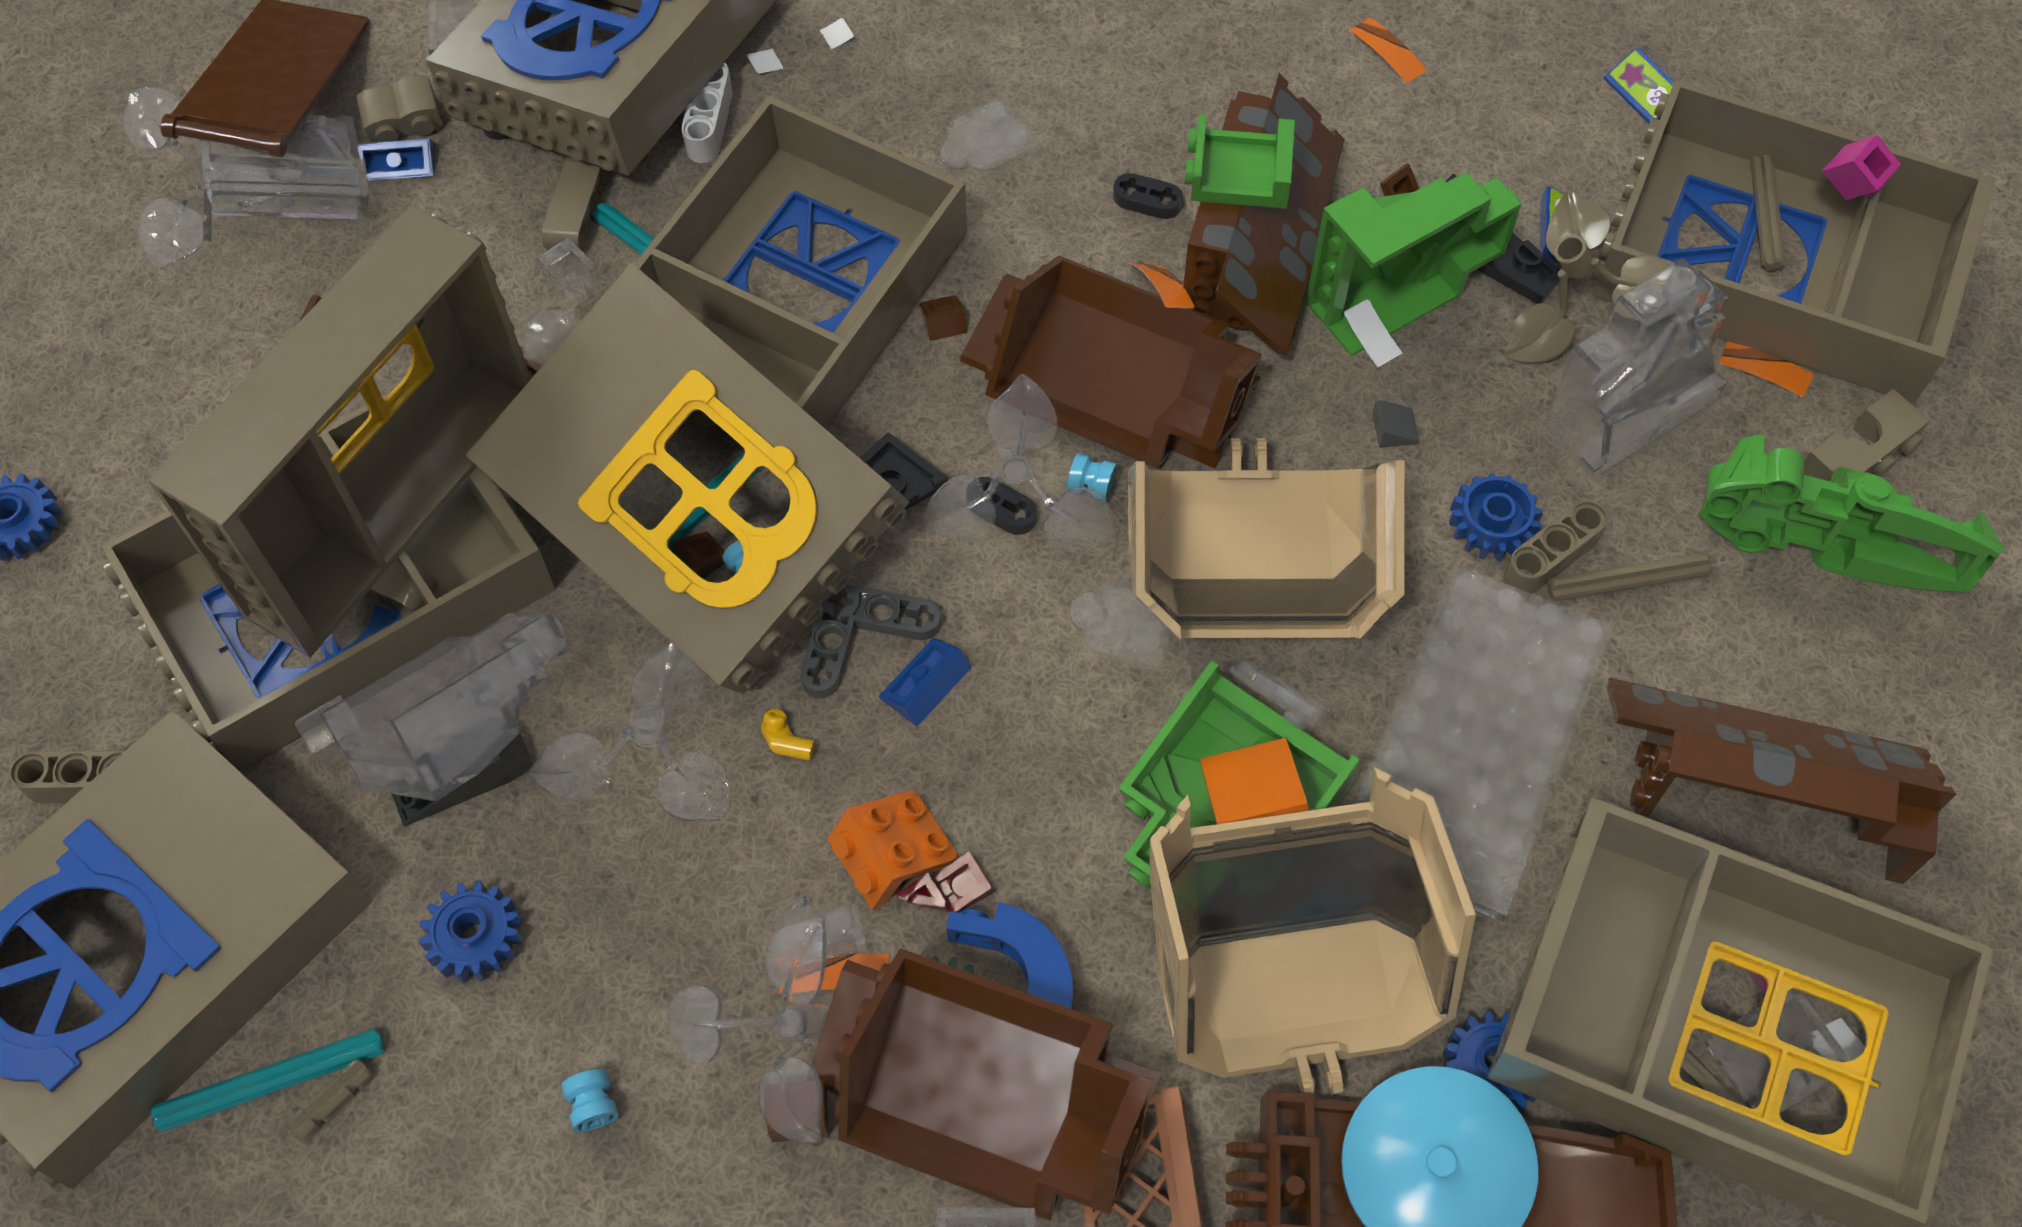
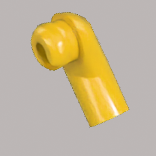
[761,709,815,761]

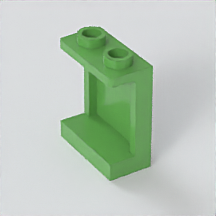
[1184,114,1295,209]

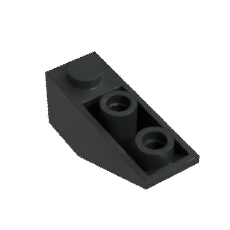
[390,721,533,827]

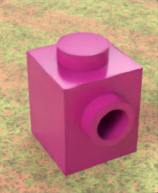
[1822,135,1901,200]

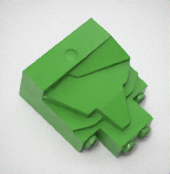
[1305,172,1522,357]
[1119,660,1360,916]

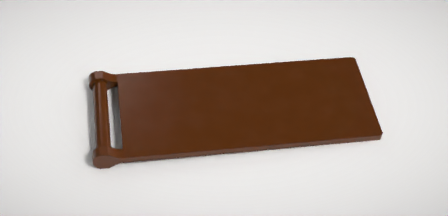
[161,0,369,158]

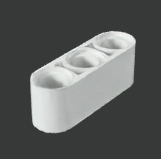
[682,62,733,163]

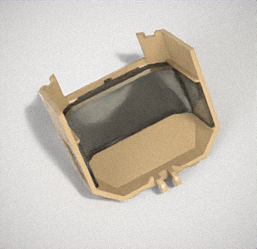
[1128,438,1405,640]
[1150,767,1476,1096]

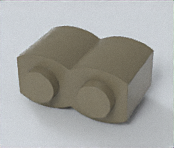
[356,76,444,143]

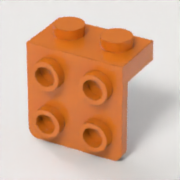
[827,790,957,910]

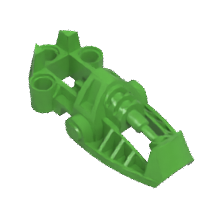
[1699,434,2005,592]

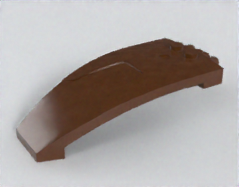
[1226,1091,1678,1227]

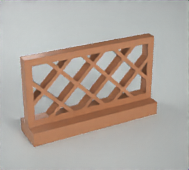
[1083,1086,1205,1227]

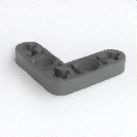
[800,584,941,698]

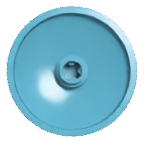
[1341,1066,1538,1227]

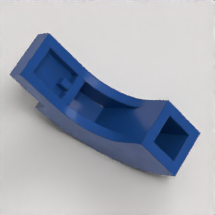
[946,902,1073,1009]

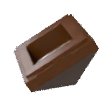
[1380,164,1419,196]

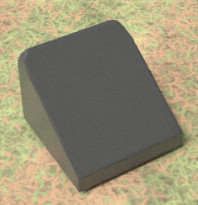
[1372,400,1419,448]

